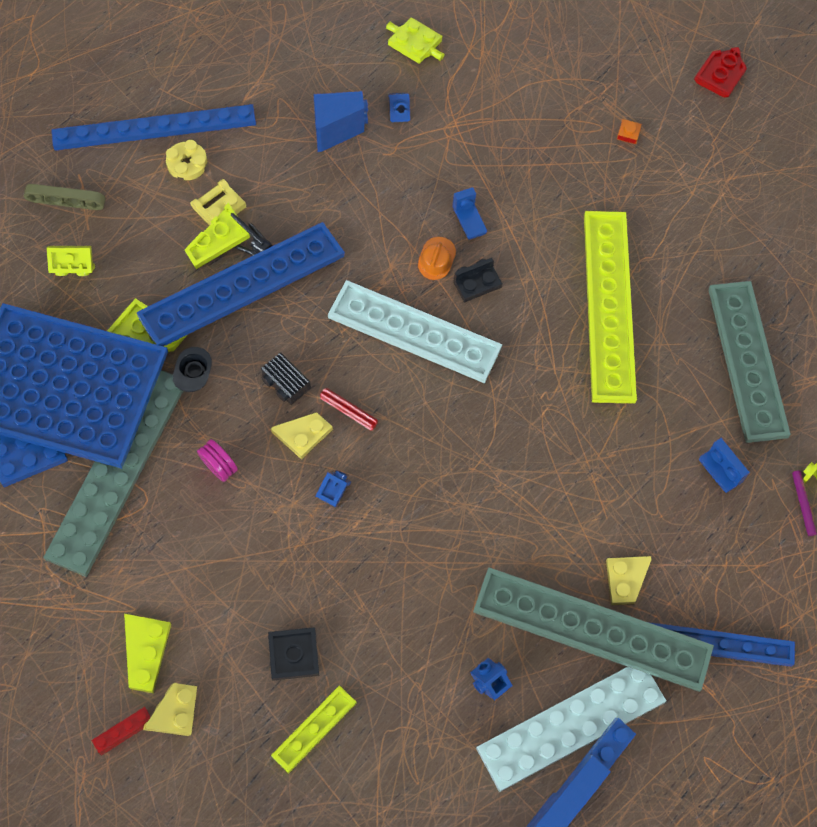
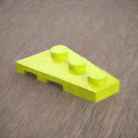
[124,614,171,693]

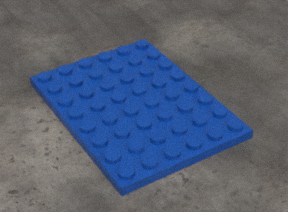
[0,303,168,469]

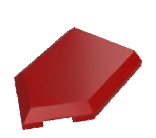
[694,47,747,98]

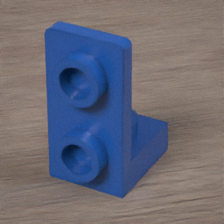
[452,187,487,240]

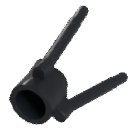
[231,213,273,256]

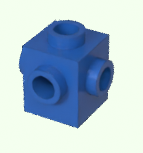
[470,658,513,701]

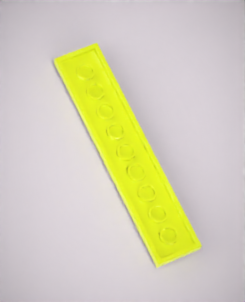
[584,211,637,403]

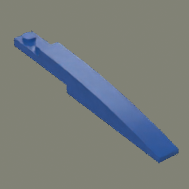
[526,718,636,827]

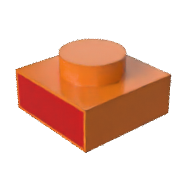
[617,119,642,144]

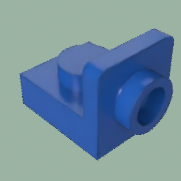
[315,470,351,507]

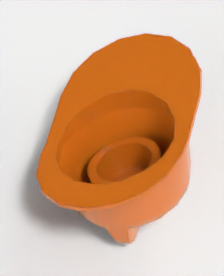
[418,237,456,280]

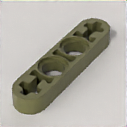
[24,184,106,210]

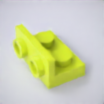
[47,246,95,276]

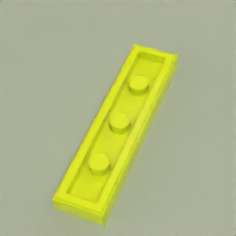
[271,685,357,774]

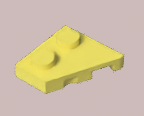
[271,412,333,459]
[606,556,651,605]
[143,683,197,736]

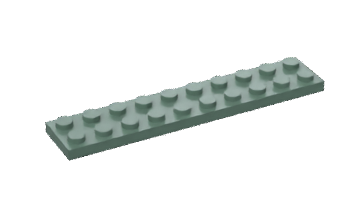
[43,370,183,577]
[473,567,714,692]

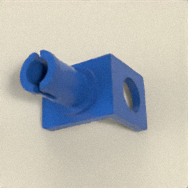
[388,93,410,122]

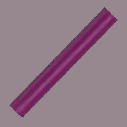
[792,470,817,536]

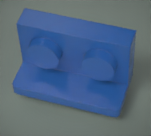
[699,438,750,493]

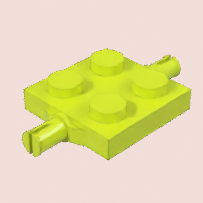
[386,17,444,64]

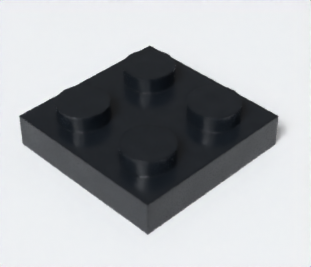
[268,627,320,681]

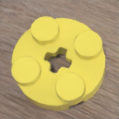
[166,140,207,180]

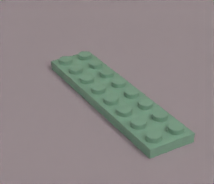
[708,281,791,443]

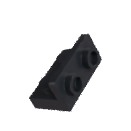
[453,258,503,303]

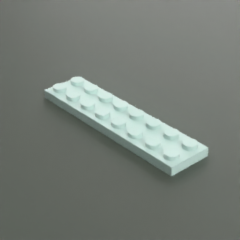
[328,280,502,383]
[476,667,666,792]

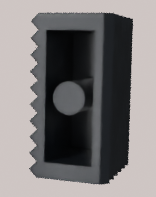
[261,352,311,405]

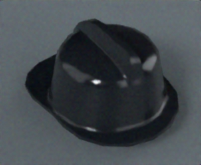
[173,347,212,392]

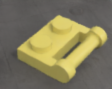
[190,179,246,225]

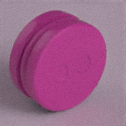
[197,439,238,482]

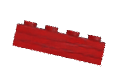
[91,707,151,756]

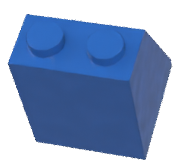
[314,91,368,152]

